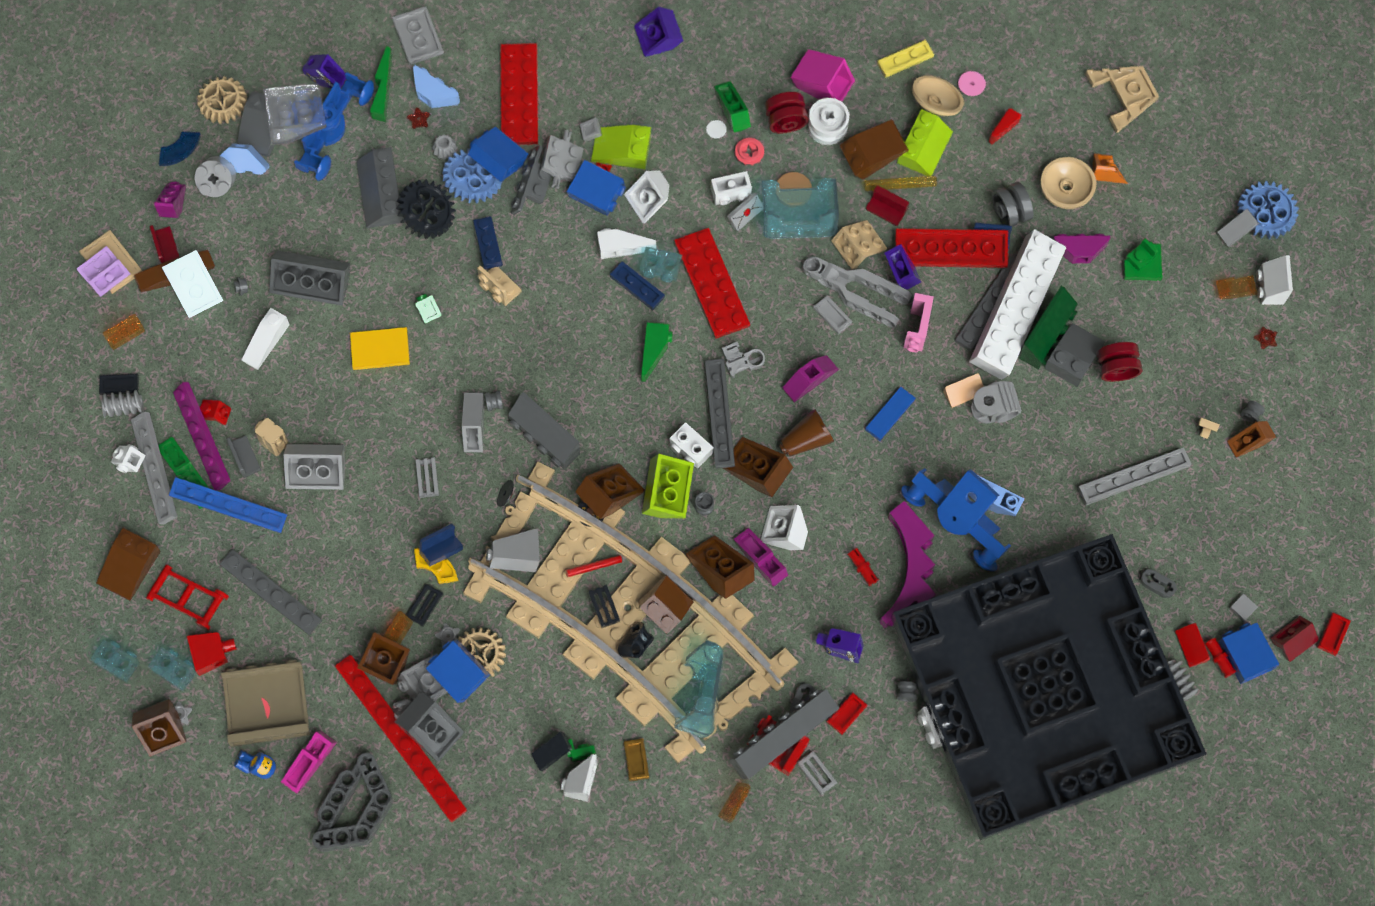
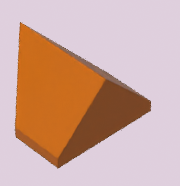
[1093,153,1128,184]

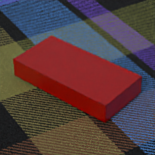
[1317,612,1351,656]
[827,692,868,735]

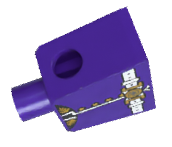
[303,54,346,89]
[816,628,864,663]

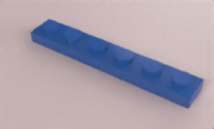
[169,477,287,533]

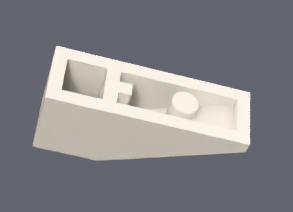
[597,228,656,259]
[242,308,289,370]

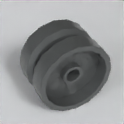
[992,181,1034,227]

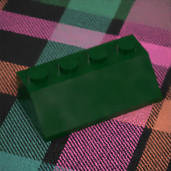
[1019,285,1078,370]

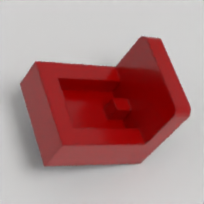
[200,400,231,425]

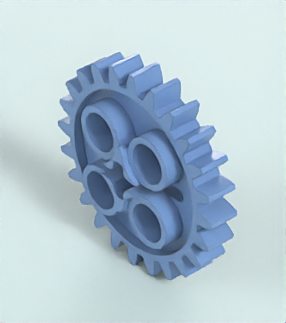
[443,148,502,203]
[1237,181,1299,239]

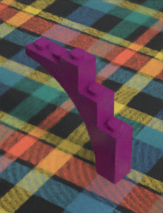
[880,501,936,629]

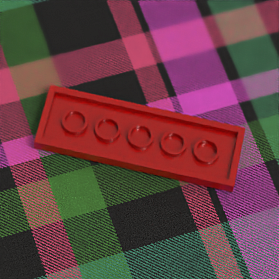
[501,43,538,145]
[674,228,750,339]
[896,229,1008,268]

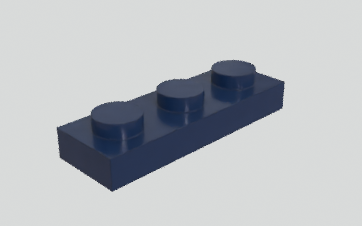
[473,216,503,269]
[610,261,665,311]

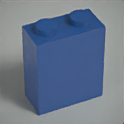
[468,127,528,182]
[567,160,626,216]
[1218,623,1279,685]
[426,640,491,703]

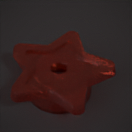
[407,107,430,129]
[1254,327,1277,350]

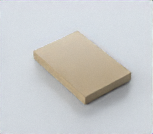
[79,230,142,294]

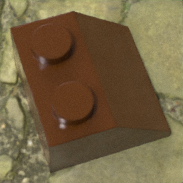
[638,574,694,634]
[357,632,410,685]
[131,699,186,757]

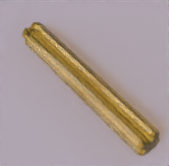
[864,176,937,191]

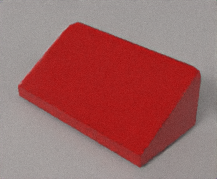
[1175,623,1210,668]

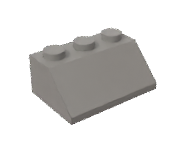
[283,444,345,490]

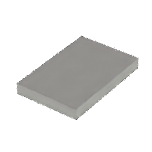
[392,6,444,65]

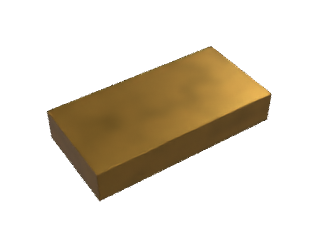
[624,739,649,781]

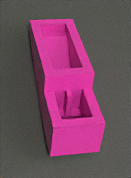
[281,731,337,793]

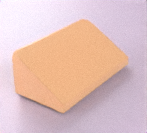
[943,373,984,408]

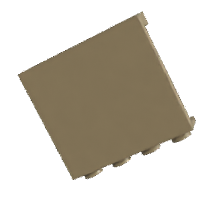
[221,660,310,747]

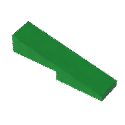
[370,46,392,122]
[158,437,210,509]

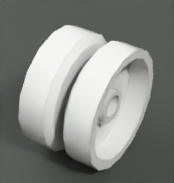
[808,98,849,145]

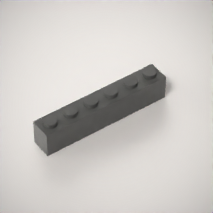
[729,688,840,780]

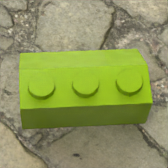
[897,109,953,178]
[642,454,694,519]

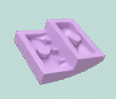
[77,246,130,297]

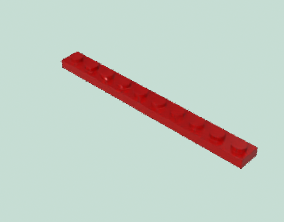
[335,655,467,823]

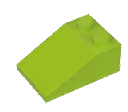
[591,125,651,170]

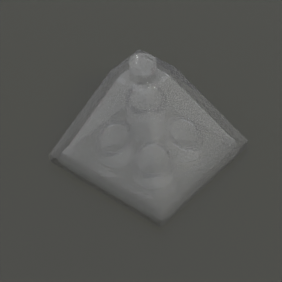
[263,84,326,145]

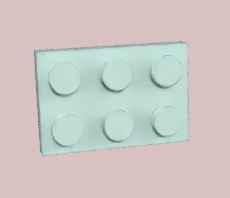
[162,250,223,318]

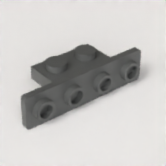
[511,145,551,215]

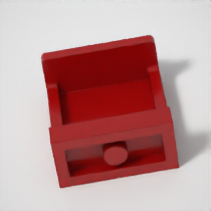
[747,715,810,776]

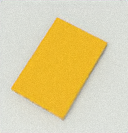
[350,327,410,370]

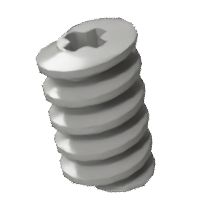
[102,390,144,418]
[1168,659,1199,701]

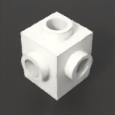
[111,444,146,473]

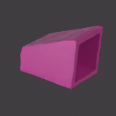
[791,49,855,102]

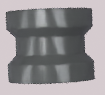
[485,390,503,411]
[1241,401,1265,424]
[897,682,918,702]

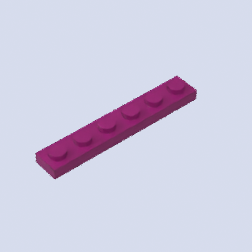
[173,382,231,491]

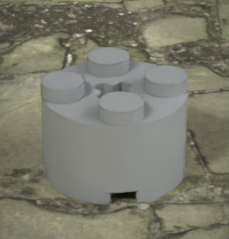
[195,156,236,197]

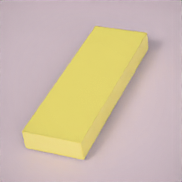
[877,40,934,78]

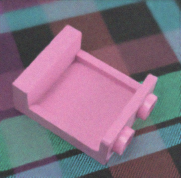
[904,293,934,352]

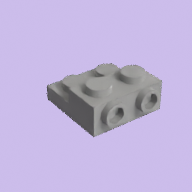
[398,655,448,702]

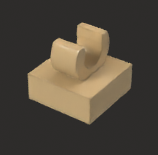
[1197,418,1220,439]

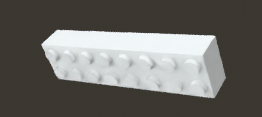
[969,229,1066,380]

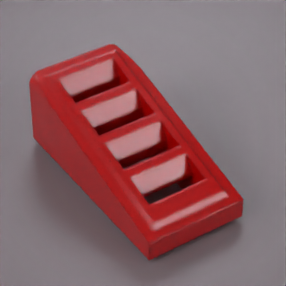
[989,108,1022,145]

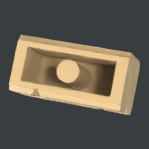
[255,418,288,456]

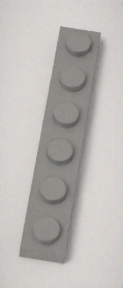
[131,412,177,525]
[1078,447,1192,506]

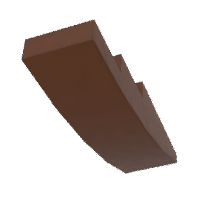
[134,250,215,293]

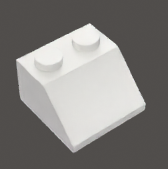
[1256,255,1293,304]

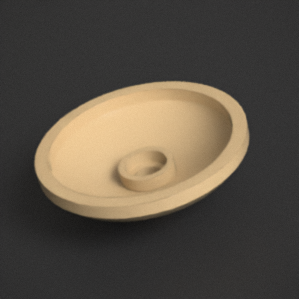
[912,76,964,116]
[1040,157,1096,209]

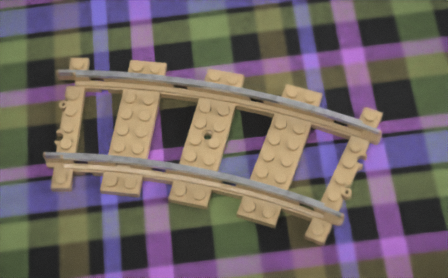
[463,462,798,764]

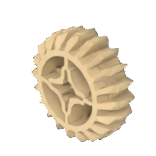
[197,76,247,125]
[458,627,506,680]

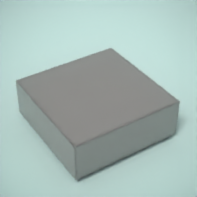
[580,117,602,142]
[1229,594,1258,622]

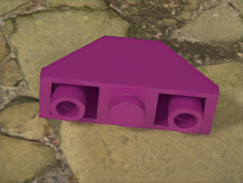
[154,181,186,218]
[1053,234,1110,264]
[782,355,839,403]

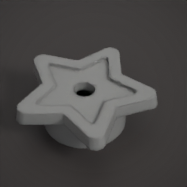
[435,623,460,647]
[175,701,192,725]

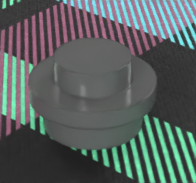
[234,277,248,296]

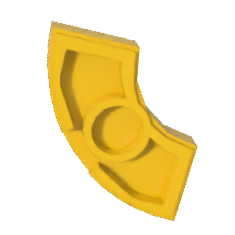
[414,548,458,584]

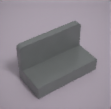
[226,436,262,478]

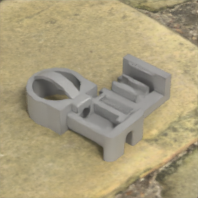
[722,341,765,378]

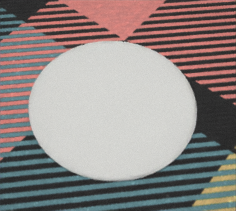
[706,120,726,138]

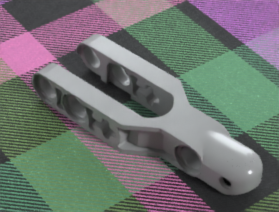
[803,257,912,328]

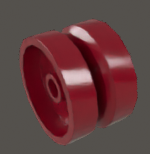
[764,92,809,134]
[1097,342,1143,382]

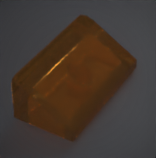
[102,314,145,350]
[384,611,413,644]
[718,783,751,824]

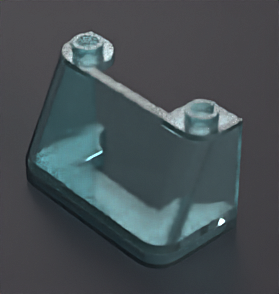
[761,178,839,239]
[674,640,723,738]

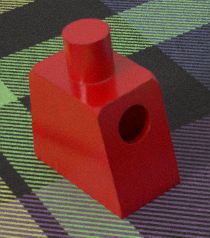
[187,632,237,676]

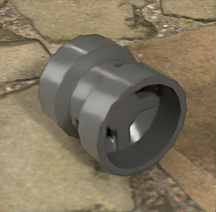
[695,492,714,516]

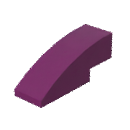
[734,528,788,587]

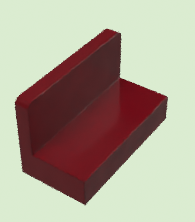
[866,185,910,226]
[149,225,180,264]
[1271,616,1319,662]

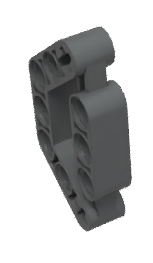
[312,753,393,852]

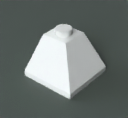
[624,171,669,223]
[761,505,808,550]
[561,754,598,802]

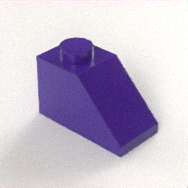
[885,244,921,290]

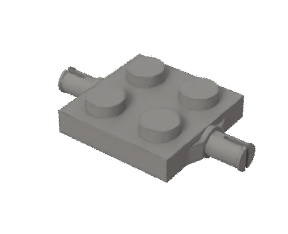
[540,130,584,189]

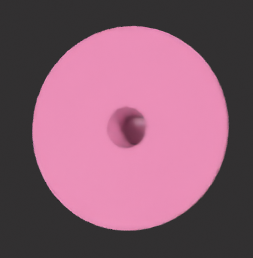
[958,71,986,96]

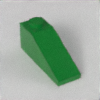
[714,81,751,133]
[641,322,673,382]

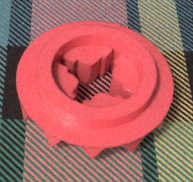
[735,138,764,166]

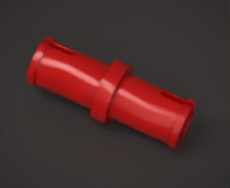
[847,548,879,587]
[1205,638,1236,678]

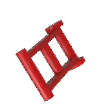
[146,564,229,631]

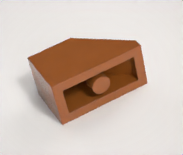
[1227,421,1276,458]

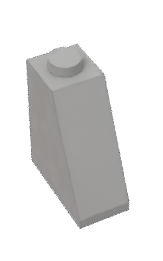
[462,393,484,452]
[486,529,540,572]

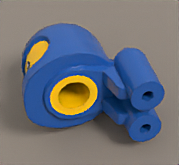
[234,750,276,779]

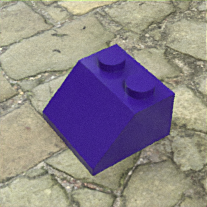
[634,7,683,57]

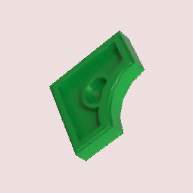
[1123,244,1162,281]

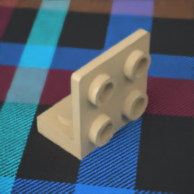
[831,220,887,269]
[477,266,522,306]

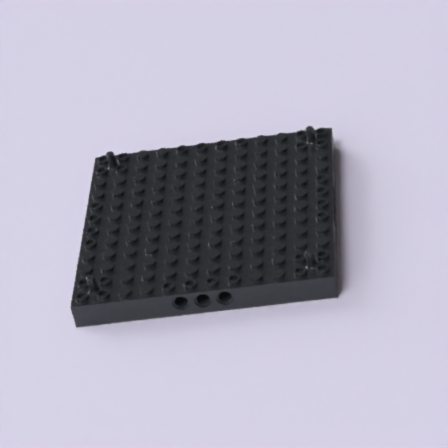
[891,534,1207,841]

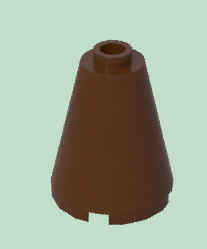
[779,409,834,456]

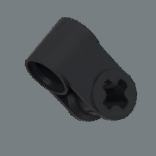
[618,622,654,658]

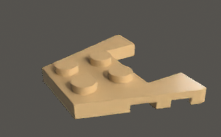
[1085,66,1159,133]

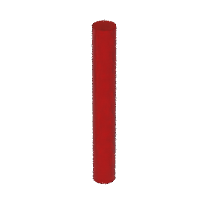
[565,555,622,577]

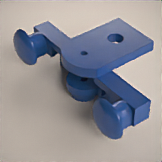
[283,72,374,181]
[901,468,1011,572]

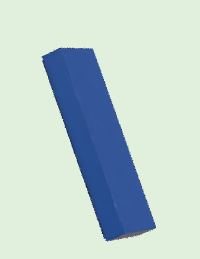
[865,387,916,441]

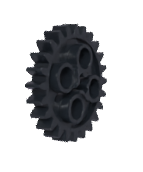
[396,179,456,239]

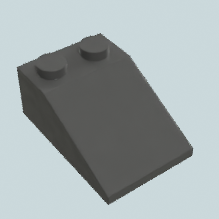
[237,91,291,157]
[1044,323,1105,387]
[395,691,464,762]

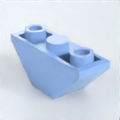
[413,65,460,108]
[219,143,269,174]
[968,476,1024,516]

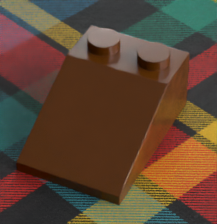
[840,119,909,180]
[723,437,793,497]
[575,463,645,519]
[96,528,161,601]
[686,535,755,599]

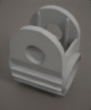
[971,381,1022,424]

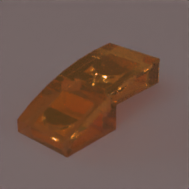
[1216,275,1257,299]

